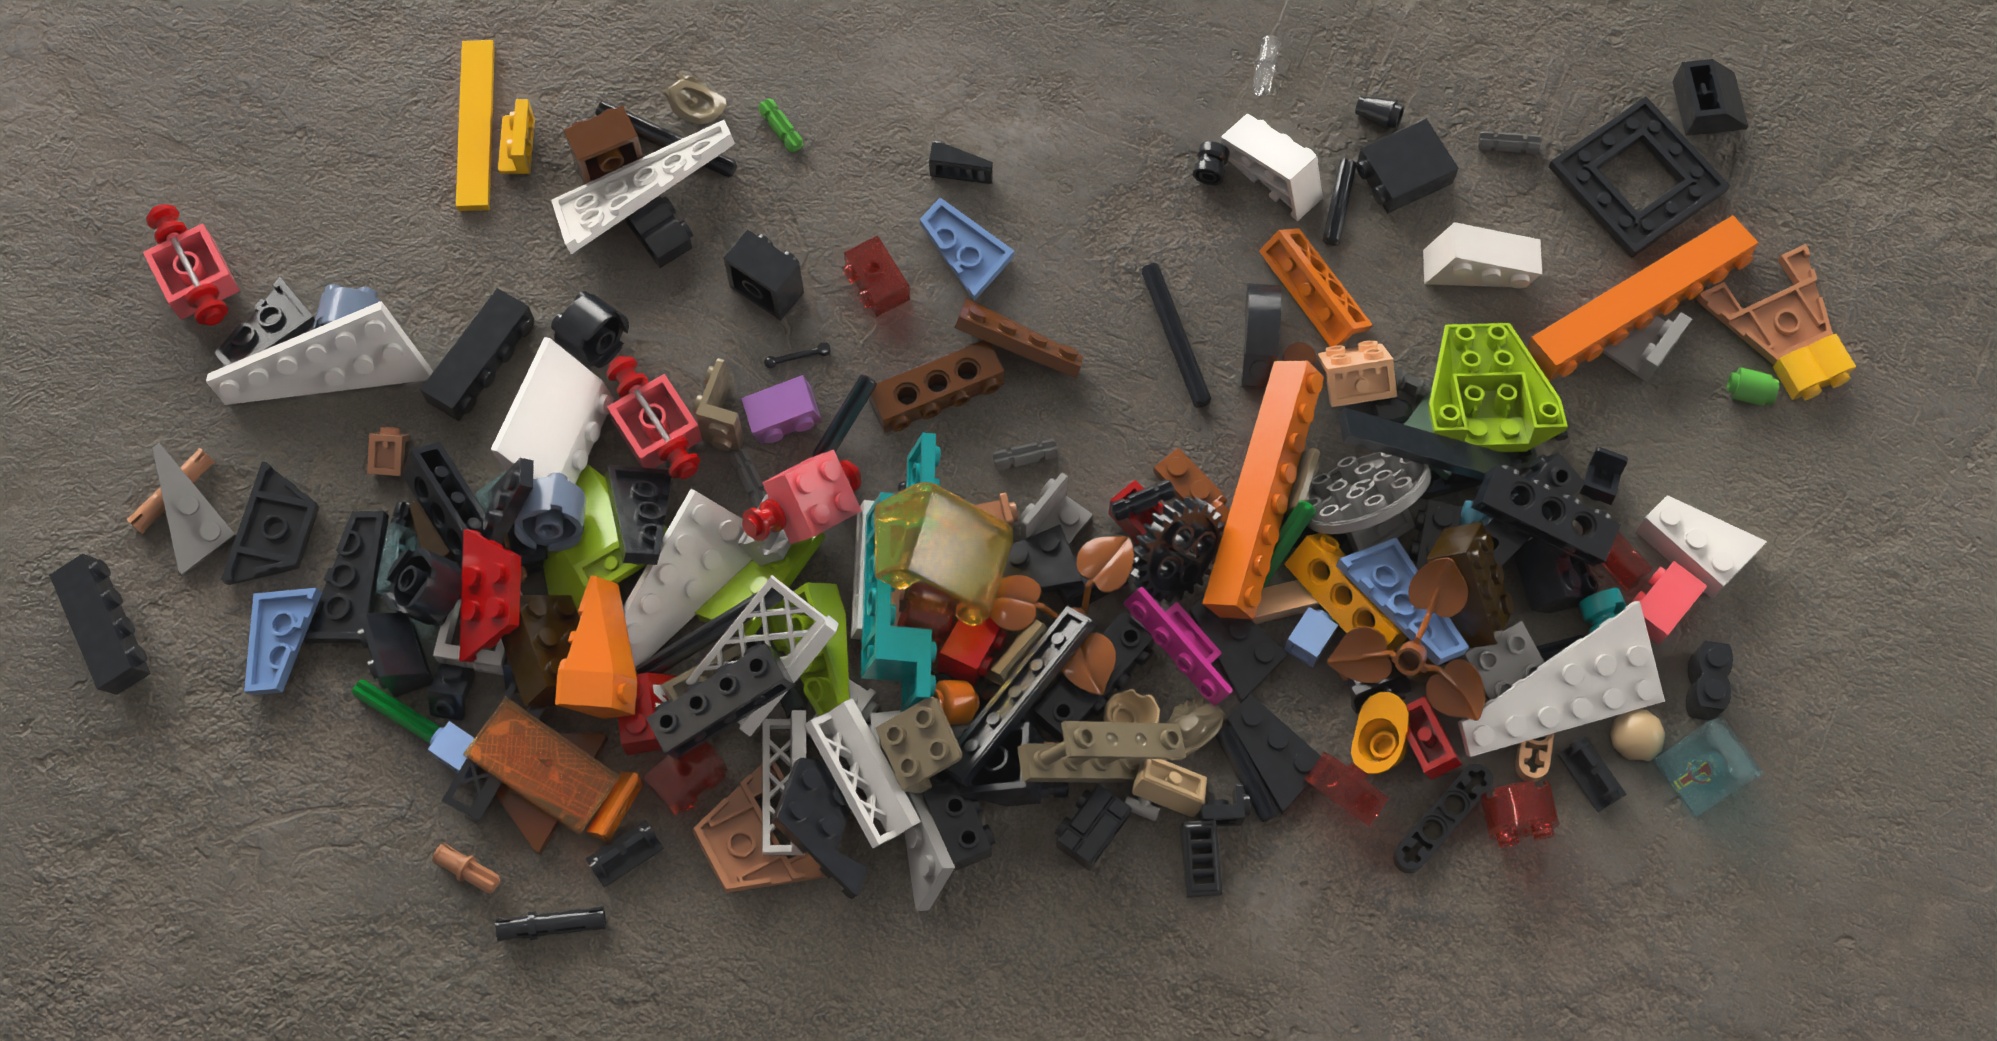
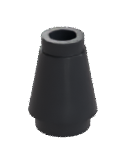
[1355,96,1404,130]

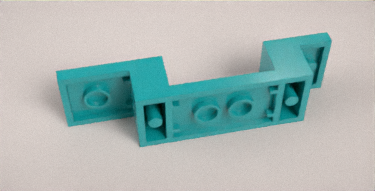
[861,432,941,713]

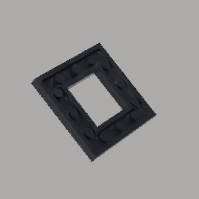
[1549,96,1730,258]

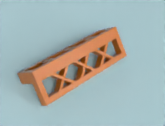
[1259,228,1373,347]

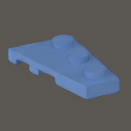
[920,198,1015,301]
[244,588,322,695]

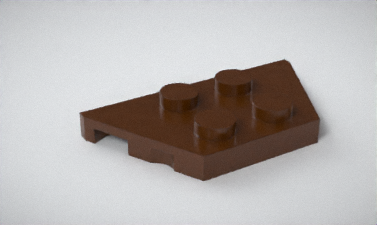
[495,733,608,856]

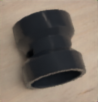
[1192,141,1230,185]

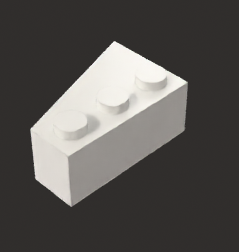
[1221,114,1323,221]
[1423,222,1542,288]
[1635,495,1767,599]

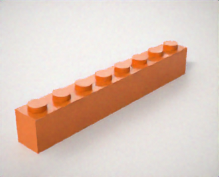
[1527,215,1759,382]
[1202,361,1324,619]

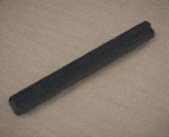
[595,101,737,177]
[1142,263,1211,408]
[635,587,784,674]

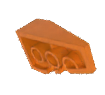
[555,576,637,719]

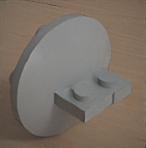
[1307,452,1431,553]

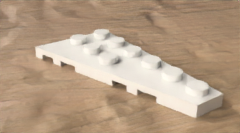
[1458,601,1665,757]

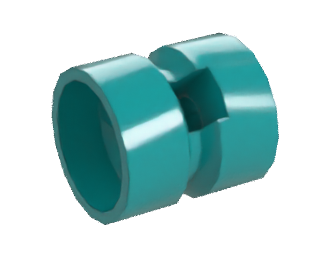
[1578,588,1627,633]

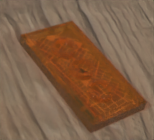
[463,697,621,835]

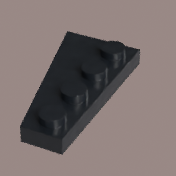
[605,465,672,565]
[303,511,389,643]

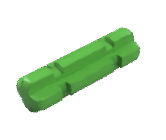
[758,98,803,153]

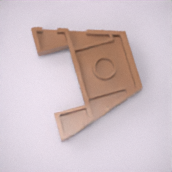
[1696,244,1833,365]
[693,755,826,893]

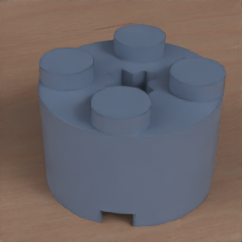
[313,284,381,330]
[514,472,586,551]

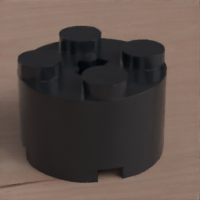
[551,291,629,370]
[384,547,462,627]

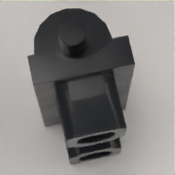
[1348,657,1411,714]

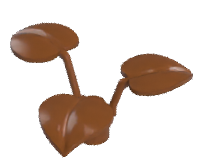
[981,536,1134,695]
[1327,558,1485,721]

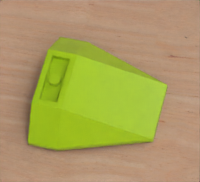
[1428,323,1568,452]
[543,465,668,616]

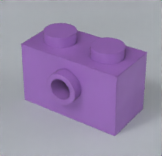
[741,375,822,444]

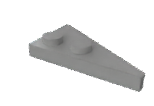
[152,443,236,575]
[904,791,955,911]

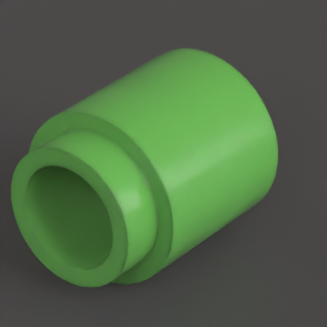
[1726,367,1779,406]

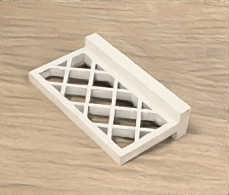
[686,575,839,736]

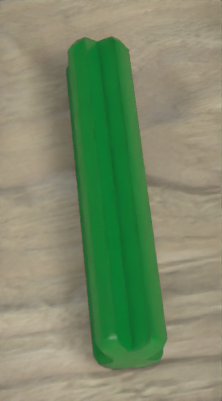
[1263,500,1316,588]
[352,679,441,744]

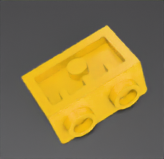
[498,99,535,174]

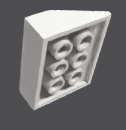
[491,337,614,484]

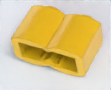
[1773,334,1856,400]

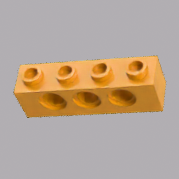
[1284,533,1407,651]

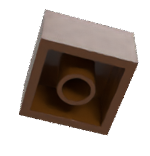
[563,106,643,184]

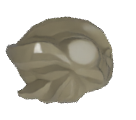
[663,74,727,124]
[1167,696,1227,756]

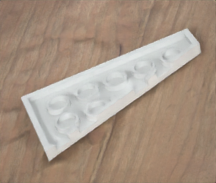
[551,120,735,254]
[206,301,434,405]
[623,489,752,672]

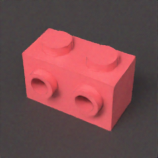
[1630,561,1707,645]

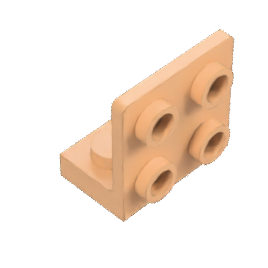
[1318,341,1397,407]

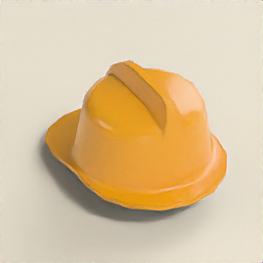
[1351,692,1409,774]

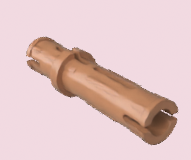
[126,448,215,534]

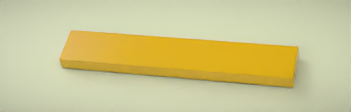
[456,40,495,211]

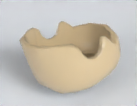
[1103,689,1160,723]
[1610,709,1665,762]

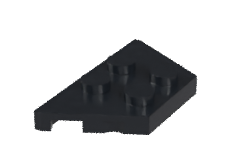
[221,461,320,585]

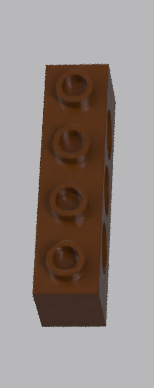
[869,340,1004,433]

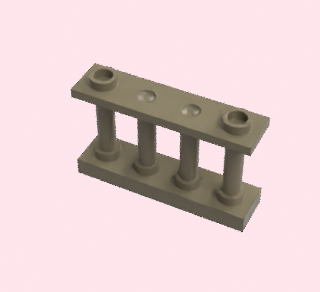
[1017,721,1186,783]

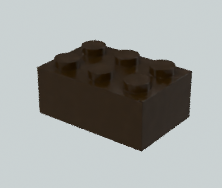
[1427,522,1514,648]
[501,595,580,707]

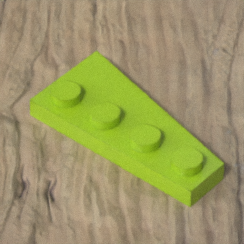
[694,532,826,636]

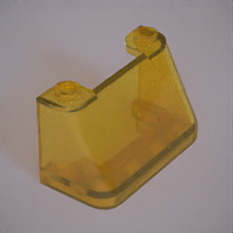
[875,482,1013,626]

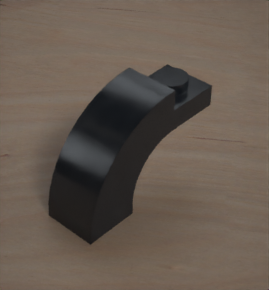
[1241,283,1281,387]

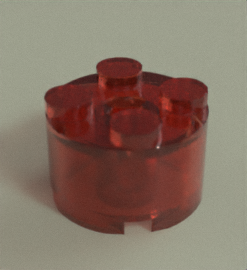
[897,580,963,659]
[1480,781,1560,847]

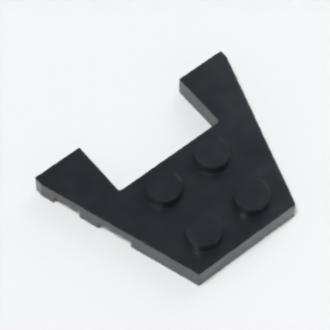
[771,757,868,899]

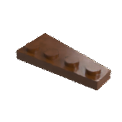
[955,297,1083,378]

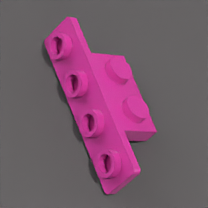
[1124,587,1233,706]

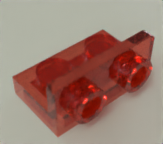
[1602,532,1652,591]

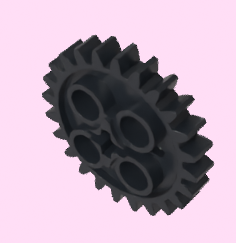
[1130,496,1226,603]

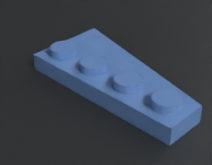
[1336,537,1469,666]

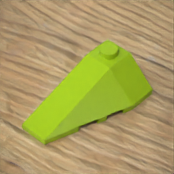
[767,582,850,716]

